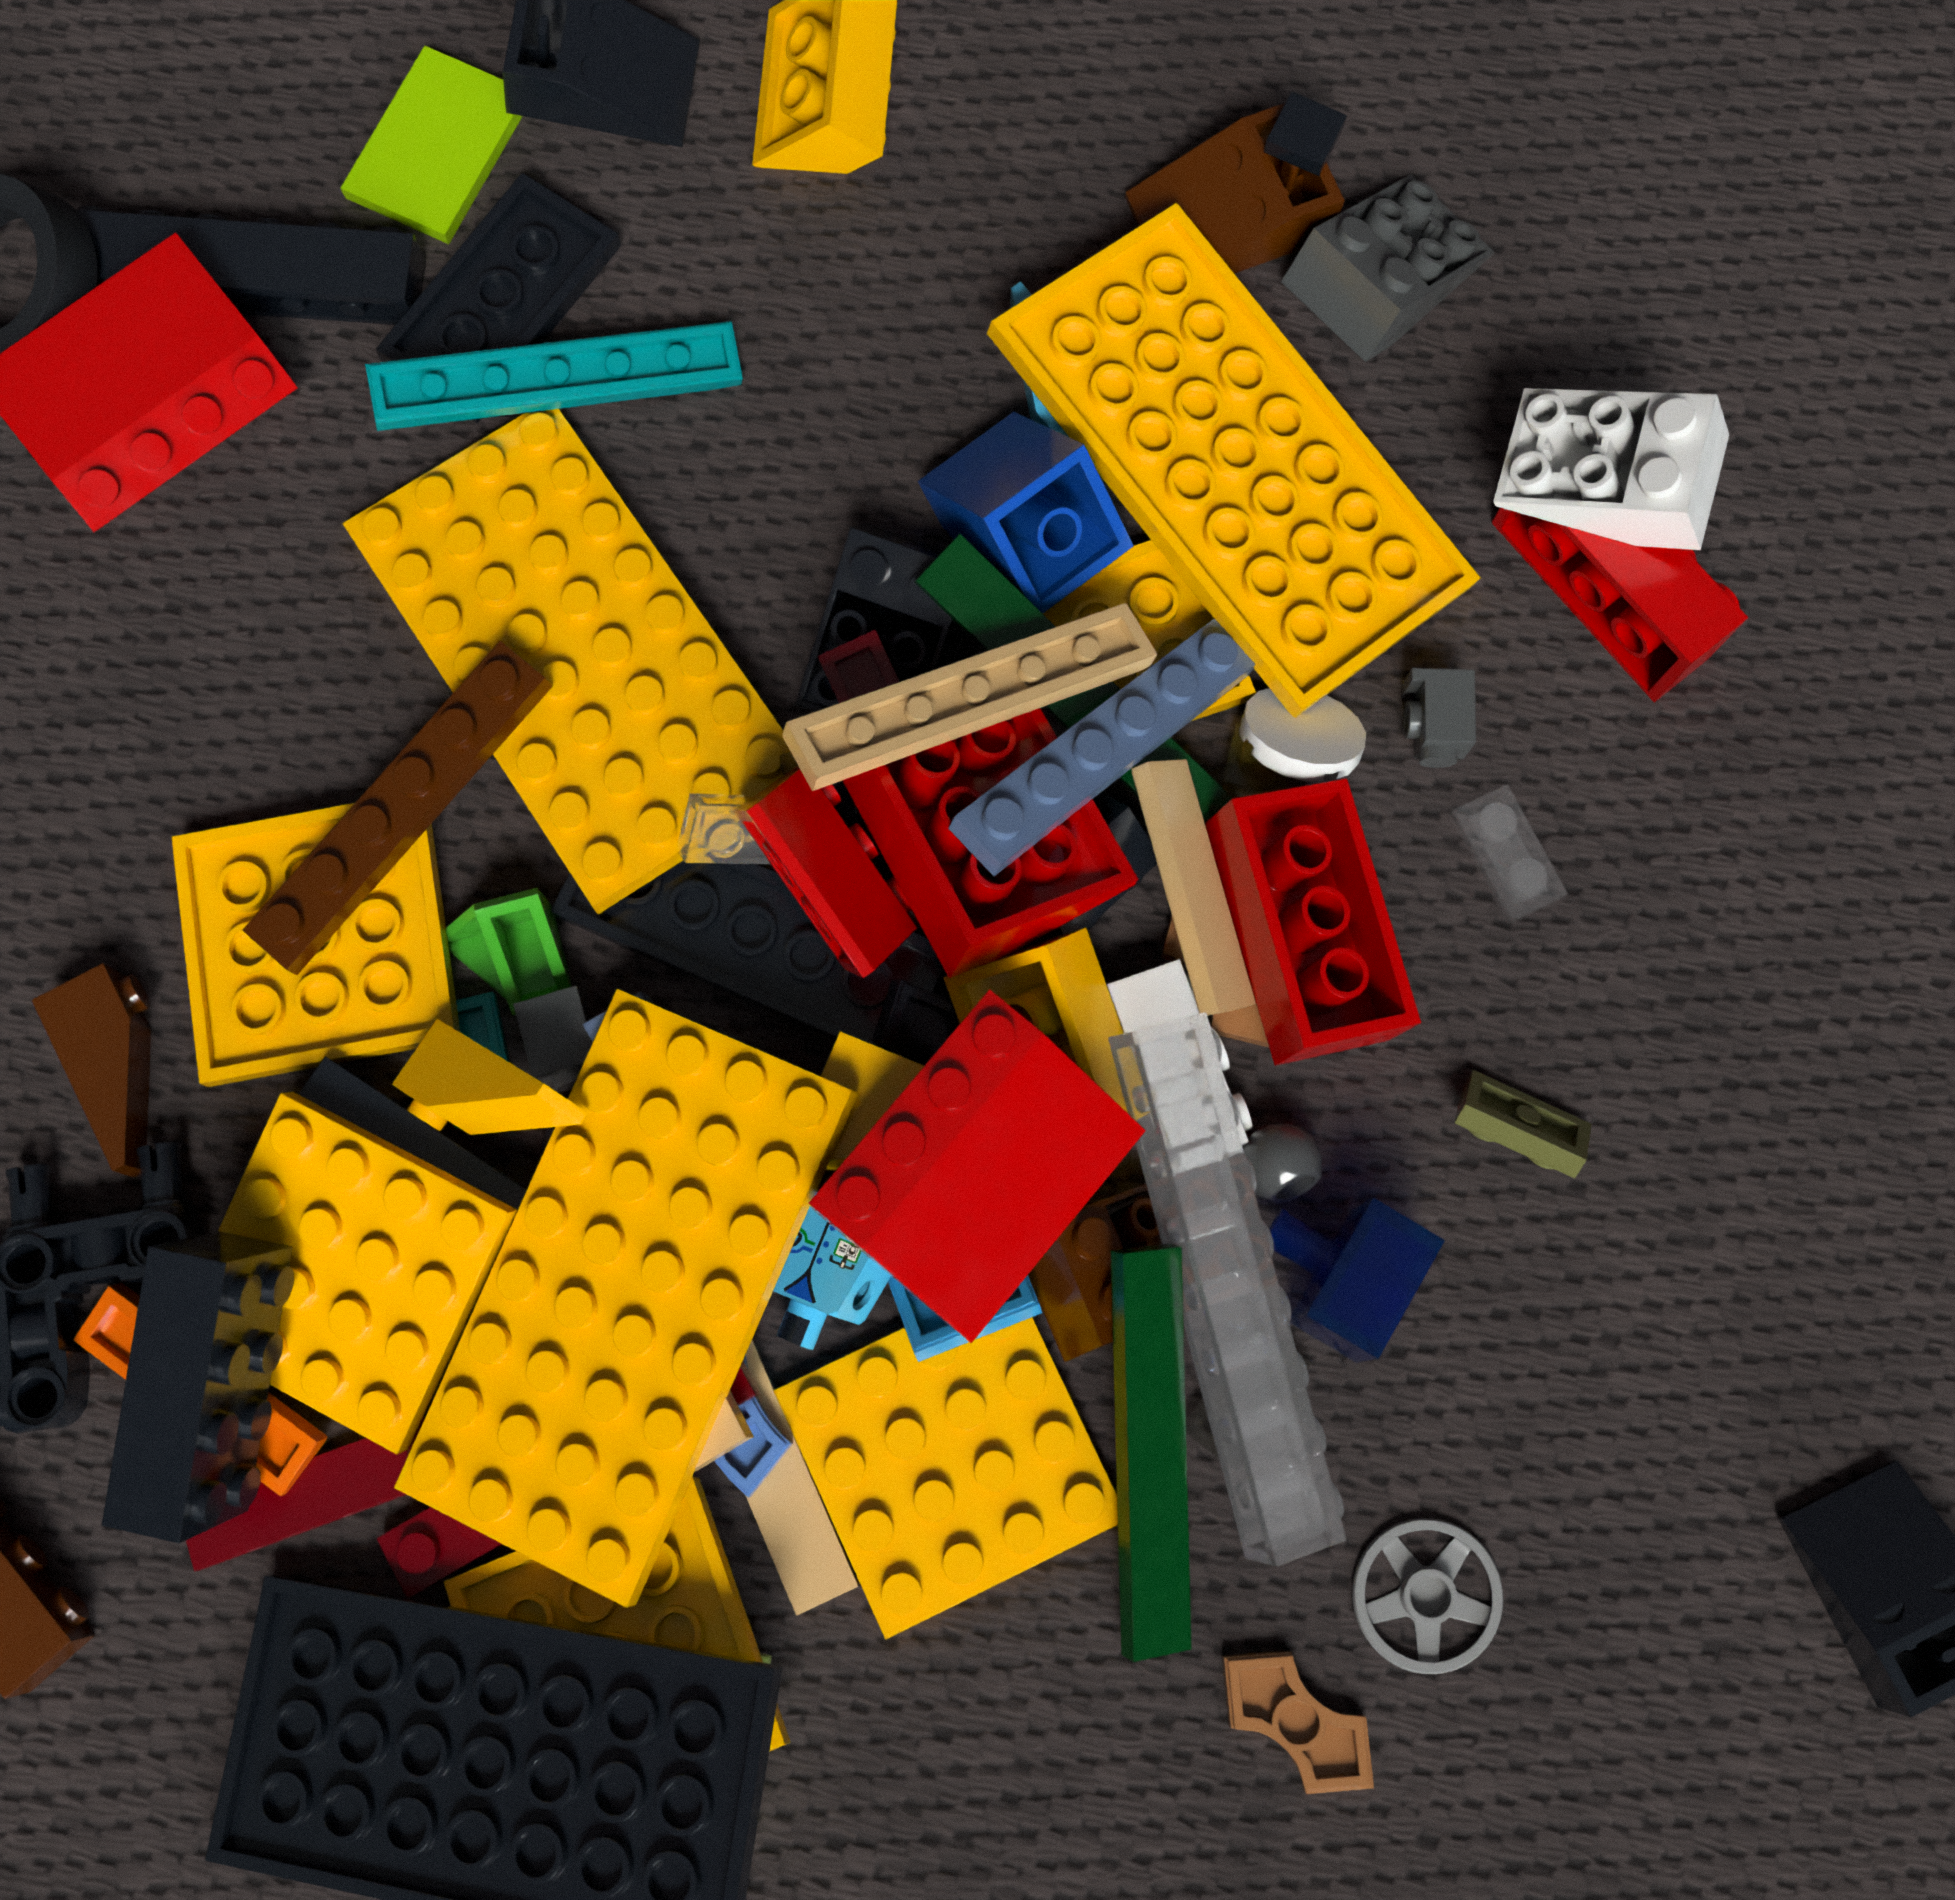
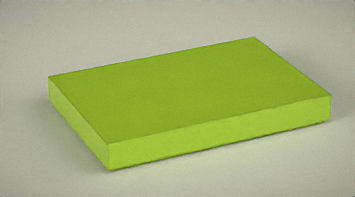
[340,45,523,244]

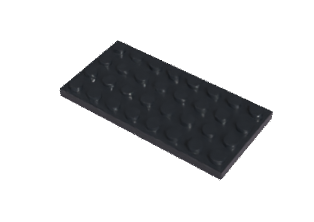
[205,1575,783,1900]

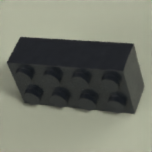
[101,1231,294,1544]

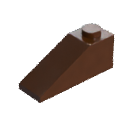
[32,963,151,1178]

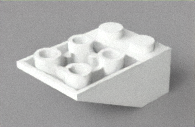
[1493,388,1729,550]

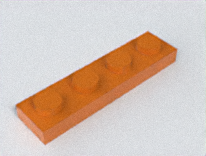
[73,1282,328,1496]

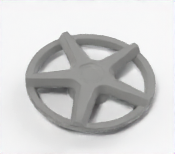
[1352,1518,1503,1674]

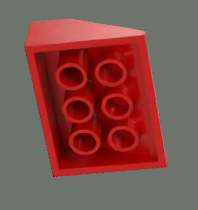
[0,232,298,532]
[842,708,1139,979]
[809,989,1146,1344]

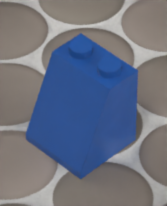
[917,412,1134,614]

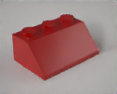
[733,766,917,978]

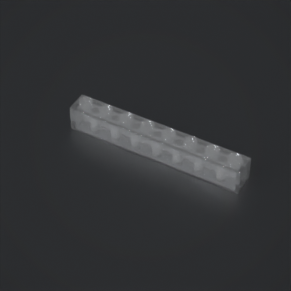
[1108,1012,1347,1567]

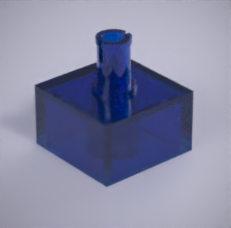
[1261,1198,1445,1363]

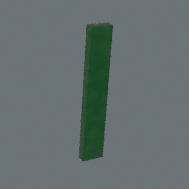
[914,534,1233,823]
[1111,1243,1192,1662]

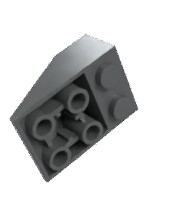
[1281,174,1495,362]

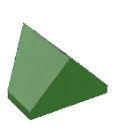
[445,887,572,1015]

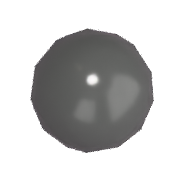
[1240,1121,1323,1204]

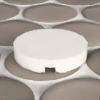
[1239,688,1366,782]

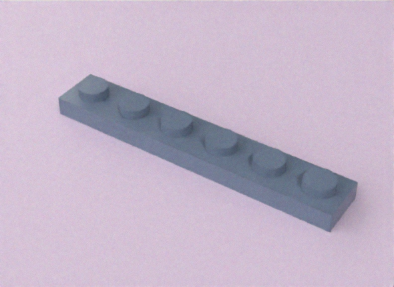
[948,619,1255,876]

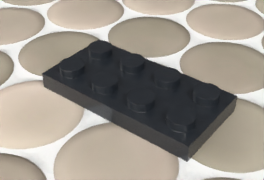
[376,173,621,423]

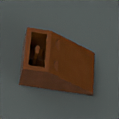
[1125,102,1345,274]
[1028,1162,1256,1362]

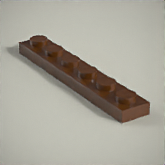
[242,641,553,975]

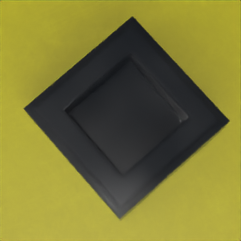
[1264,91,1347,176]

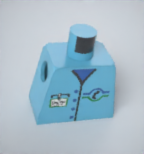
[773,1192,891,1350]

